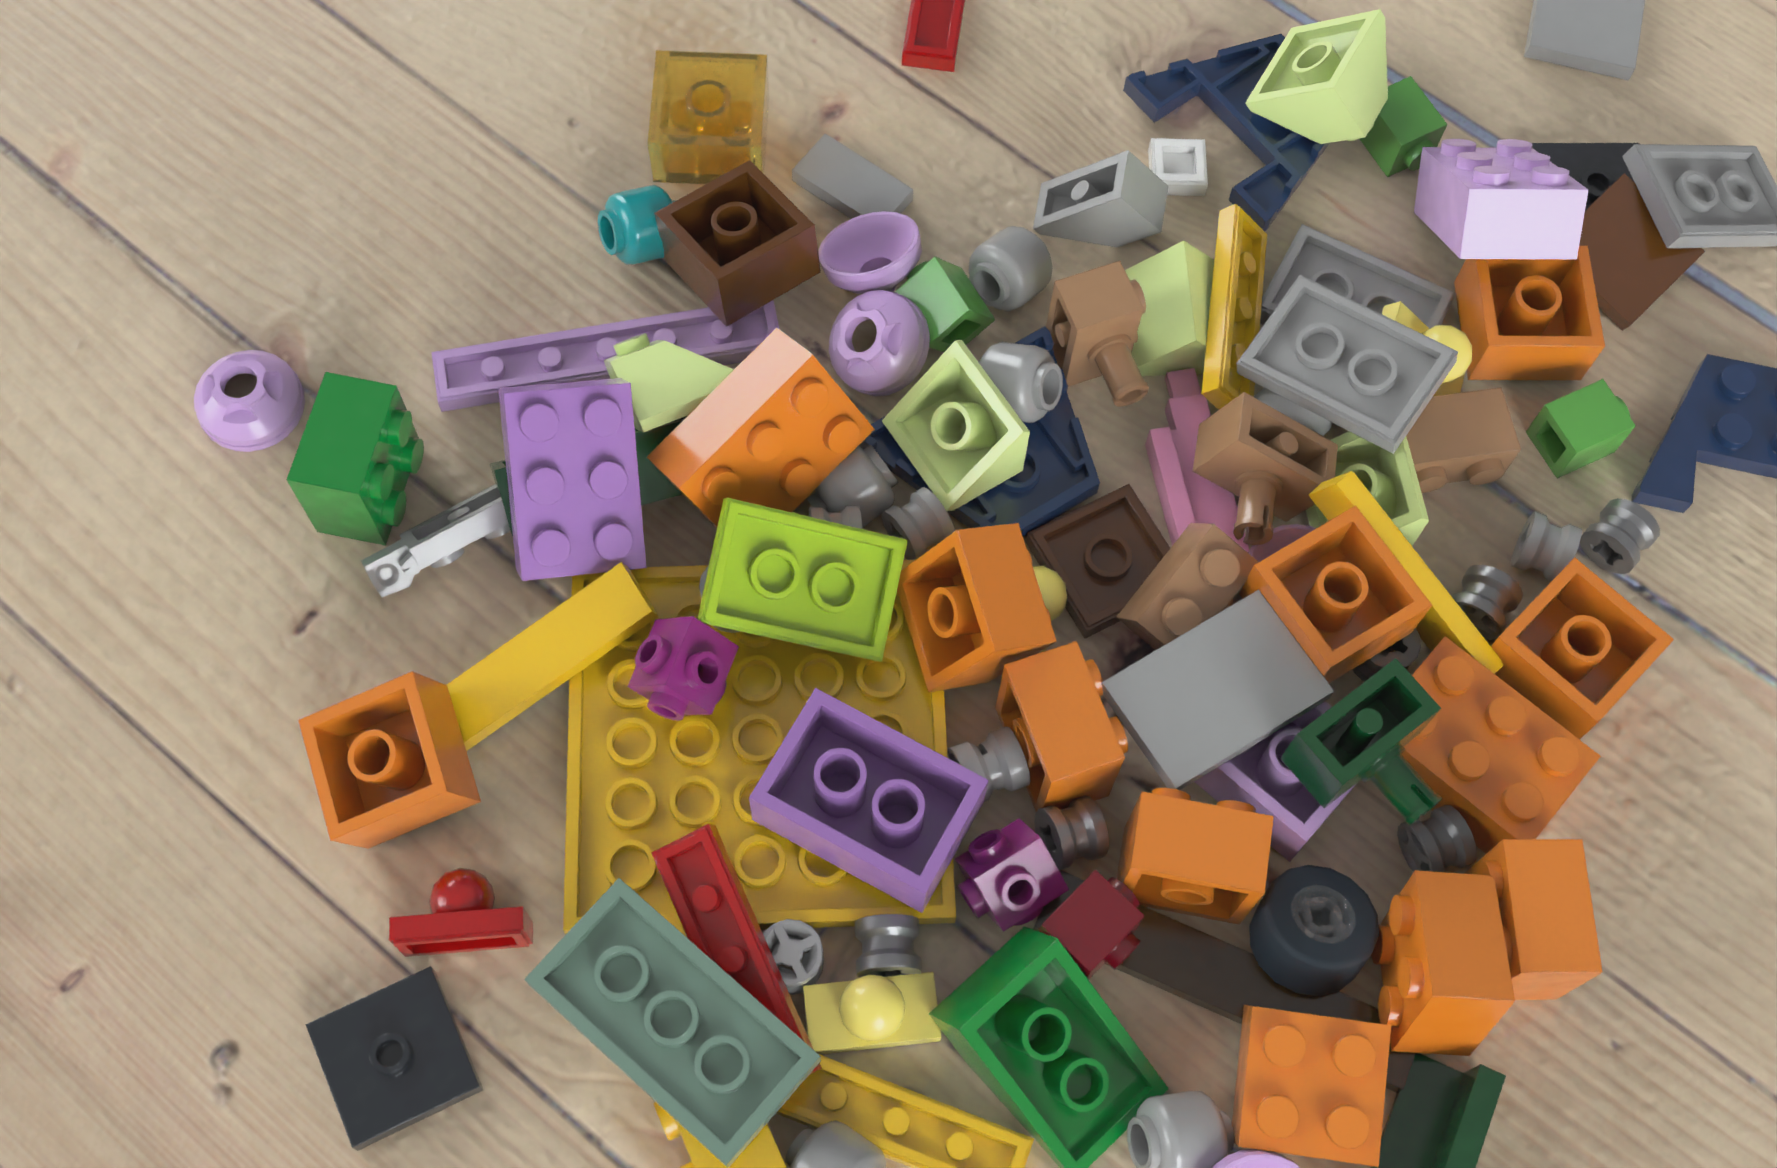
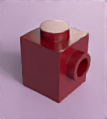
[1039,869,1145,980]

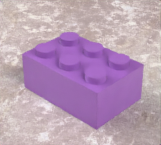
[498,378,647,581]
[749,688,989,913]

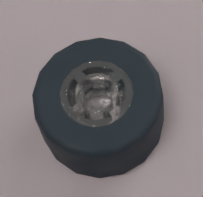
[1249,865,1379,996]

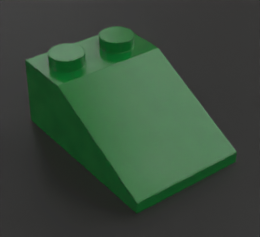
[929,926,1169,1168]

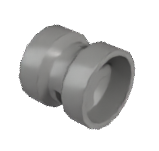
[948,726,1031,802]

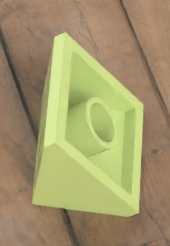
[1125,241,1214,376]
[882,340,1030,511]
[1306,431,1429,546]

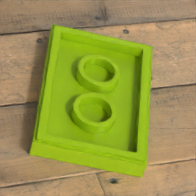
[697,498,908,662]

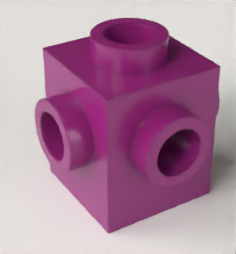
[627,616,739,721]
[955,818,1069,932]

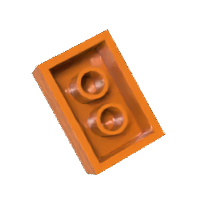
[647,328,875,529]
[1401,636,1601,854]

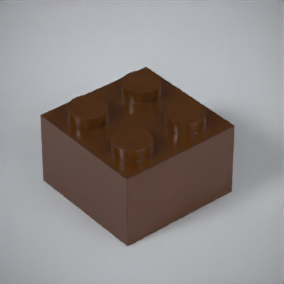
[655,160,821,327]

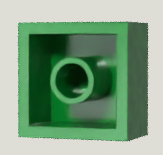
[286,372,424,546]

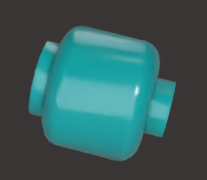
[597,185,677,265]

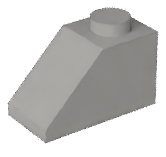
[1033,150,1168,247]

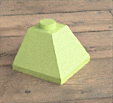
[1245,9,1388,144]
[603,333,734,433]

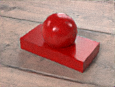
[389,868,533,957]

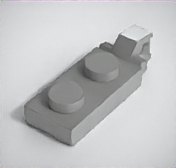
[361,485,510,597]

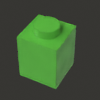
[1360,76,1448,177]
[894,256,995,352]
[1526,379,1636,479]

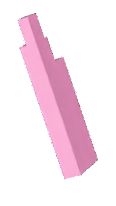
[1145,368,1249,552]

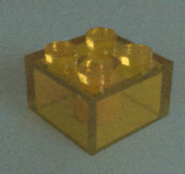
[647,50,769,184]

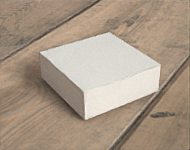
[1148,138,1208,196]

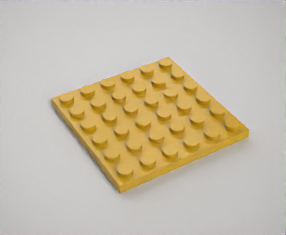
[563,559,956,935]

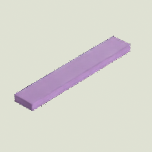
[431,300,779,412]

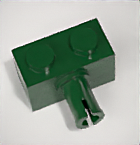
[1280,658,1443,826]

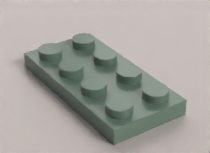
[524,878,821,1168]

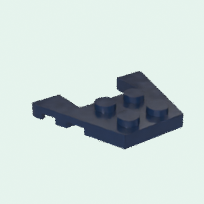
[1123,34,1329,231]
[859,326,1100,537]
[1631,354,1777,513]

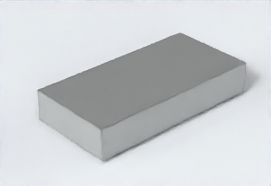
[792,134,913,219]

